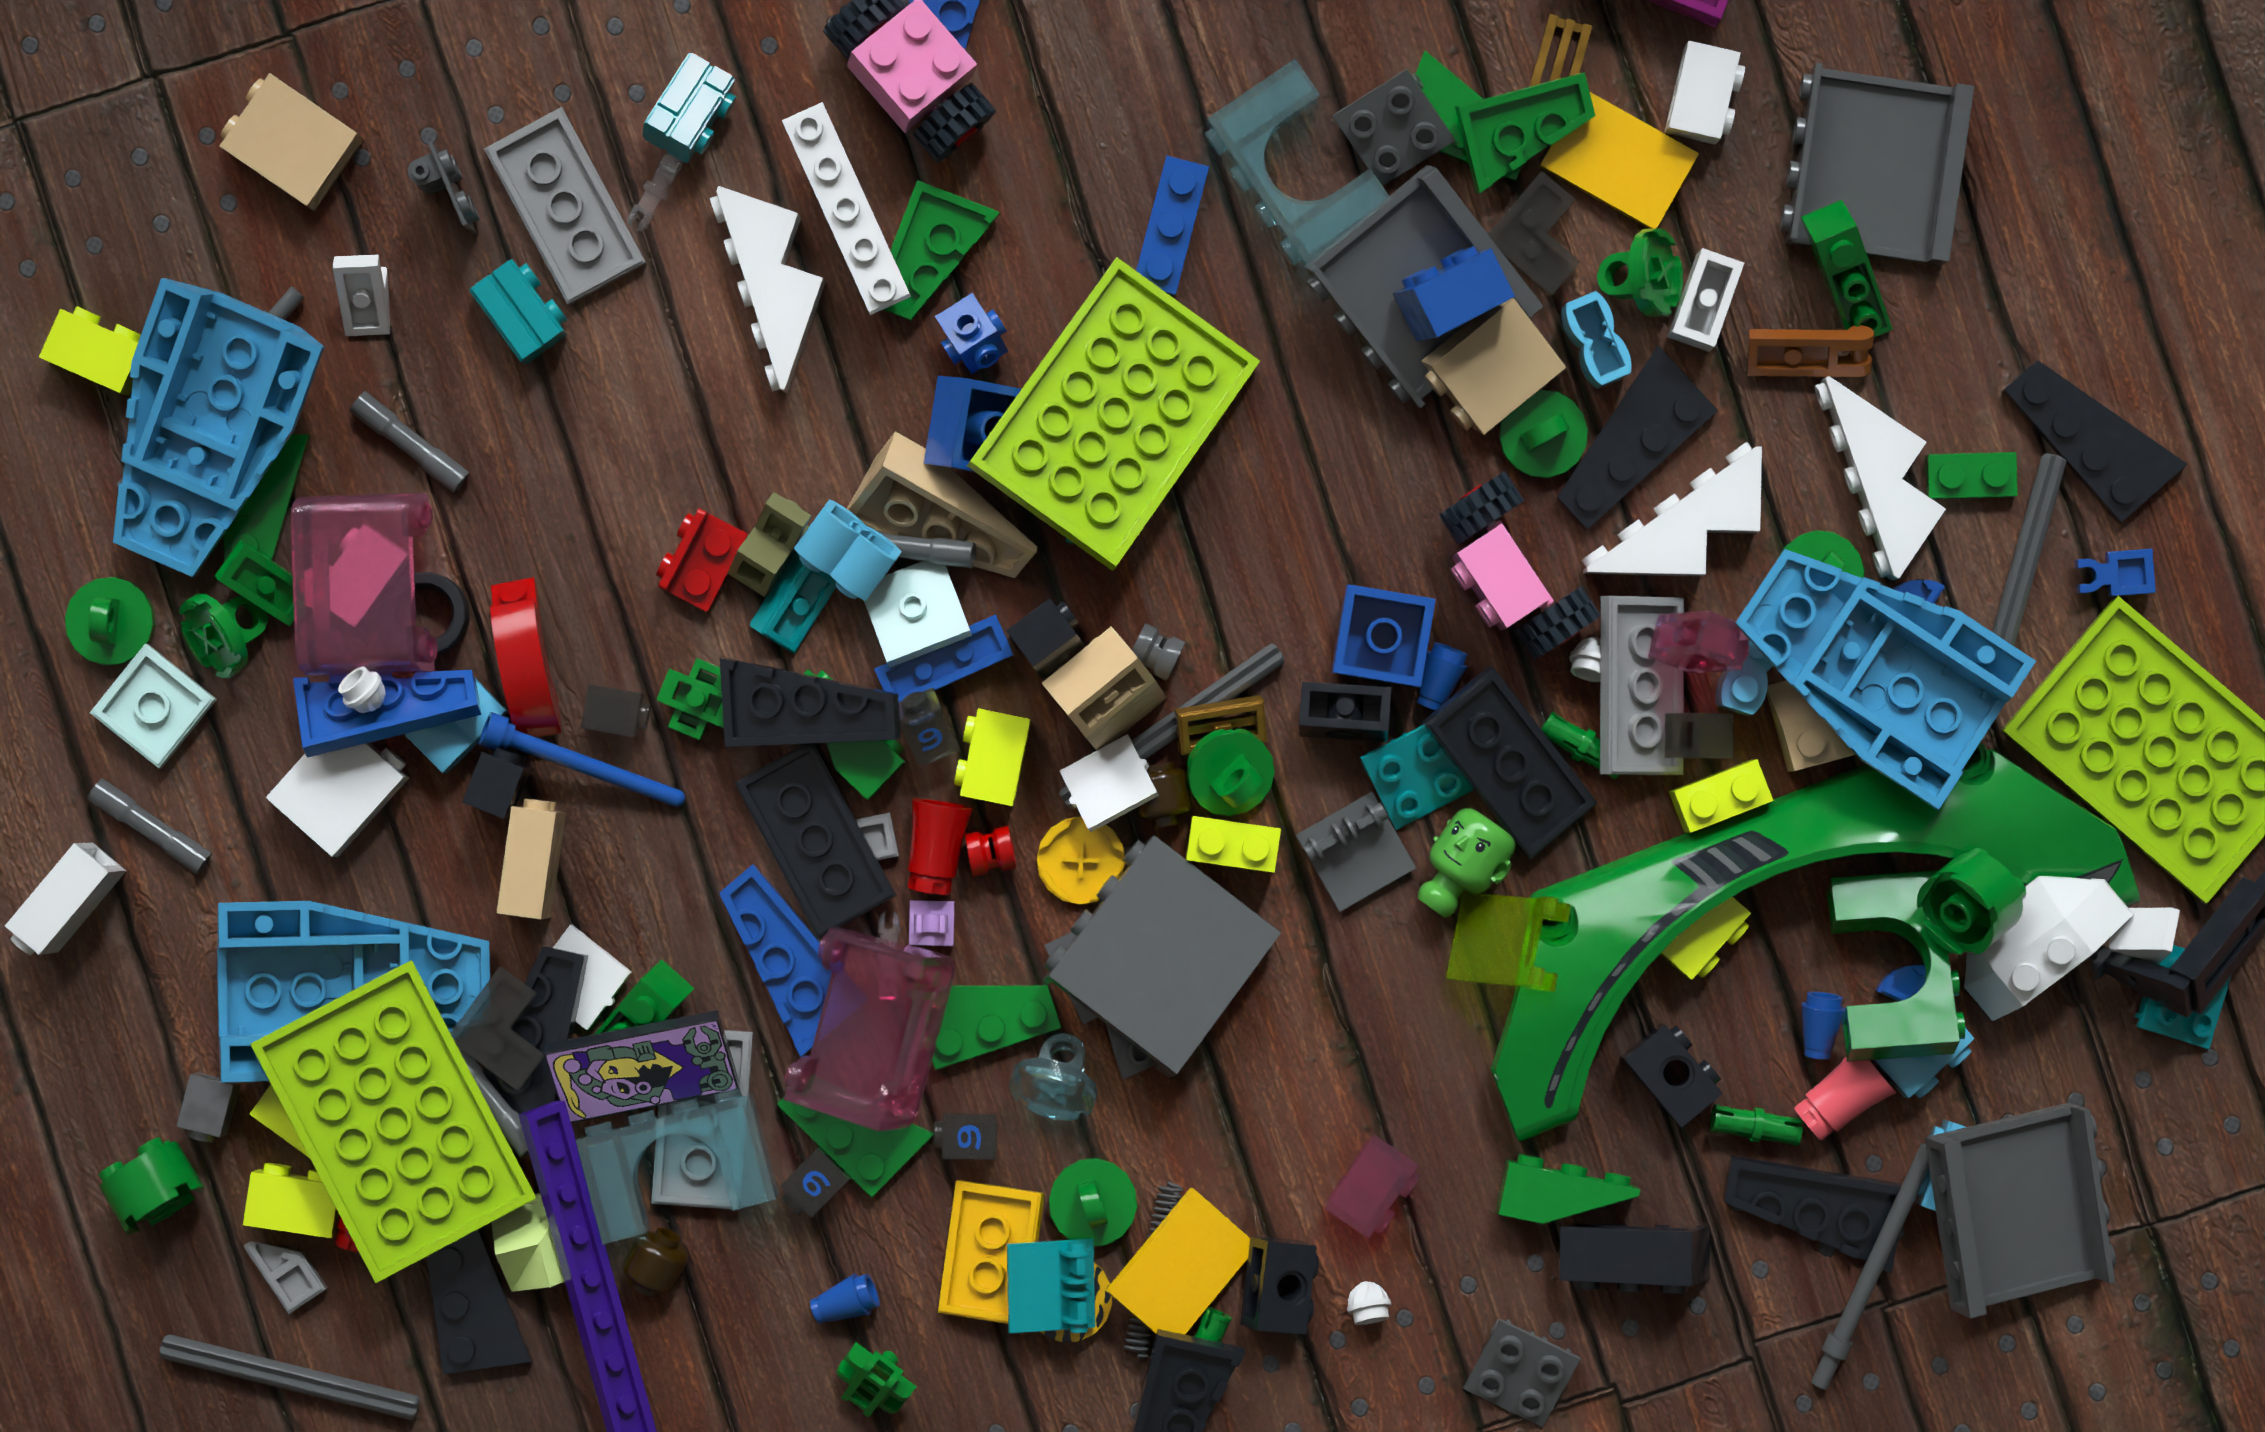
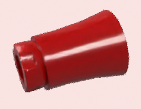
[908,798,973,895]

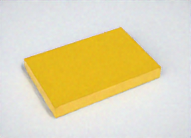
[1539,92,1699,229]
[938,1180,1045,1324]
[1105,1187,1250,1335]

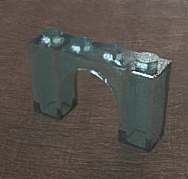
[1204,59,1389,270]
[576,1087,779,1245]

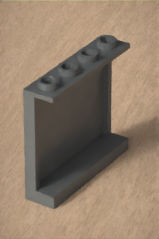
[1780,63,1974,266]
[1304,165,1544,408]
[1042,835,1281,1078]
[1925,1103,2116,1318]

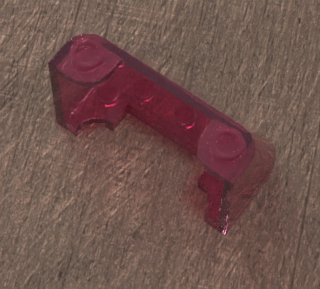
[291,493,438,677]
[784,927,955,1131]

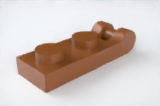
[1747,325,1874,377]

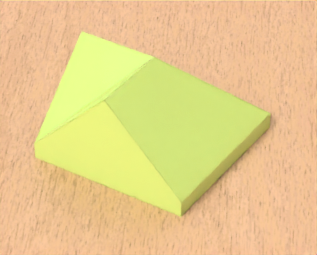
[492,1193,565,1292]

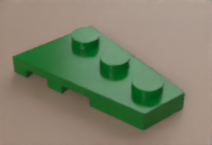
[883,180,1000,321]
[777,1072,934,1197]

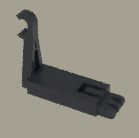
[2088,871,2265,1018]

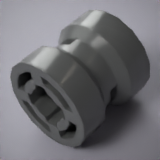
[1132,623,1185,681]

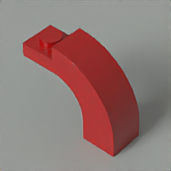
[490,577,562,738]

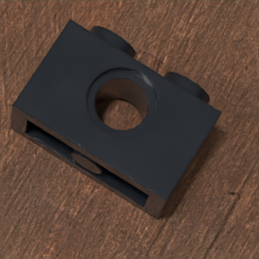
[1299,682,1391,742]
[462,747,534,819]
[1621,1023,1723,1128]
[1240,1236,1319,1334]

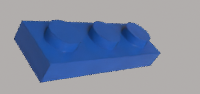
[1136,155,1209,296]
[874,614,1014,707]

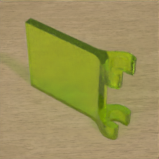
[1446,892,1571,992]

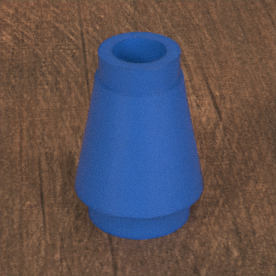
[1417,642,1468,710]
[1801,992,1845,1059]
[810,1273,880,1324]

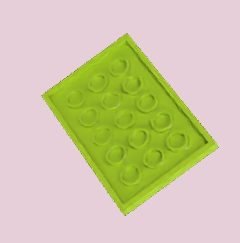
[967,257,1260,571]
[2001,596,2265,904]
[250,960,536,1283]

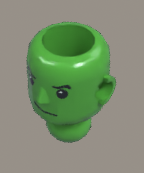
[1418,808,1515,918]

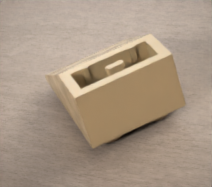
[1042,626,1167,751]

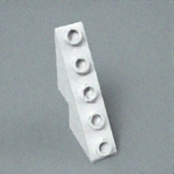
[782,102,911,315]
[710,186,826,393]
[1815,376,1946,581]
[1581,442,1762,576]

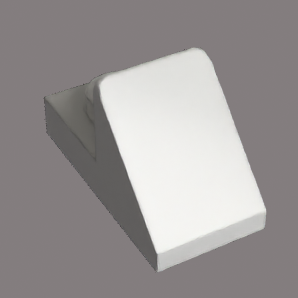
[333,255,390,336]
[2109,908,2180,965]

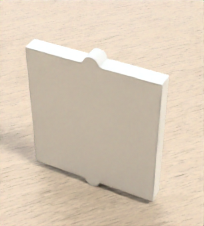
[1060,734,1159,832]
[553,925,632,1030]

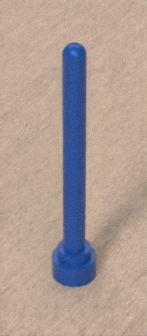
[479,712,685,807]

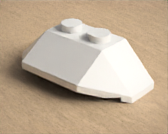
[1964,876,2133,1021]

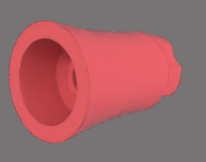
[1794,1057,1896,1140]

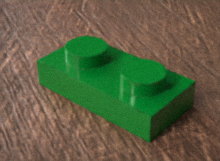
[1925,452,2018,499]
[215,540,315,626]

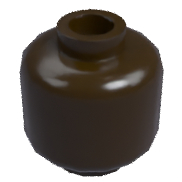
[1134,762,1192,828]
[623,1228,688,1297]

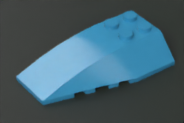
[113,278,325,577]
[1735,549,2036,811]
[217,901,491,1083]

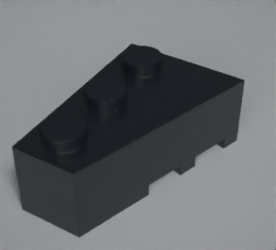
[1006,598,1085,681]
[1560,1223,1711,1294]

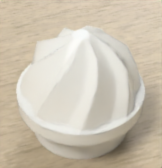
[1569,637,1601,682]
[338,666,386,714]
[1347,1281,1391,1325]

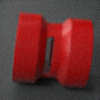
[965,826,1017,877]

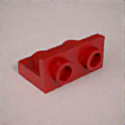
[656,508,749,613]

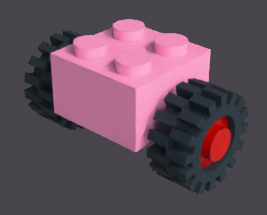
[823,0,996,163]
[1438,471,1601,660]

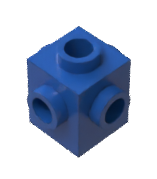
[935,293,1009,375]

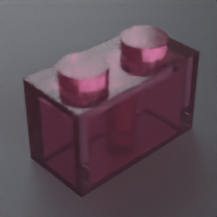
[1648,611,1749,674]
[1323,1132,1420,1239]

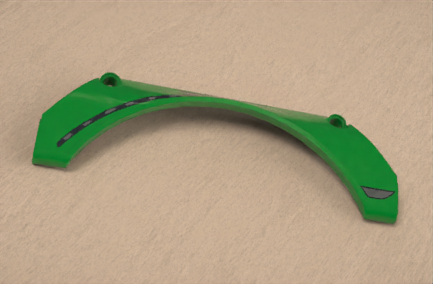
[1490,742,2140,1142]

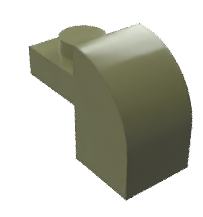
[727,492,812,597]

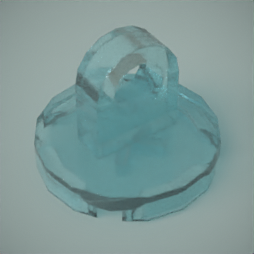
[1008,1033,1098,1121]

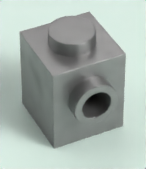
[177,1072,241,1143]

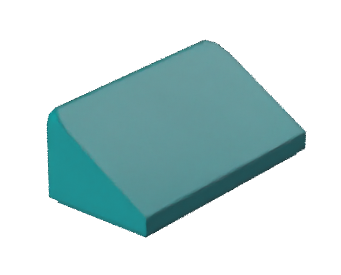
[750,552,836,654]

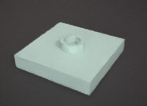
[864,561,972,668]
[90,644,217,768]

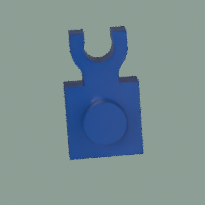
[2074,549,2156,597]

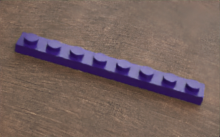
[518,1100,657,1432]

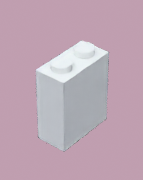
[266,742,410,857]
[5,843,126,955]

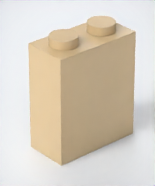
[219,73,364,211]
[1421,298,1566,434]
[497,799,566,919]

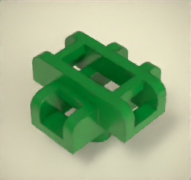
[656,658,724,740]
[836,1342,917,1418]

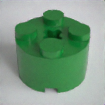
[1917,848,2027,955]
[98,1137,205,1235]

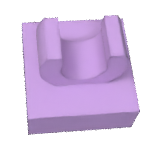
[909,900,955,946]

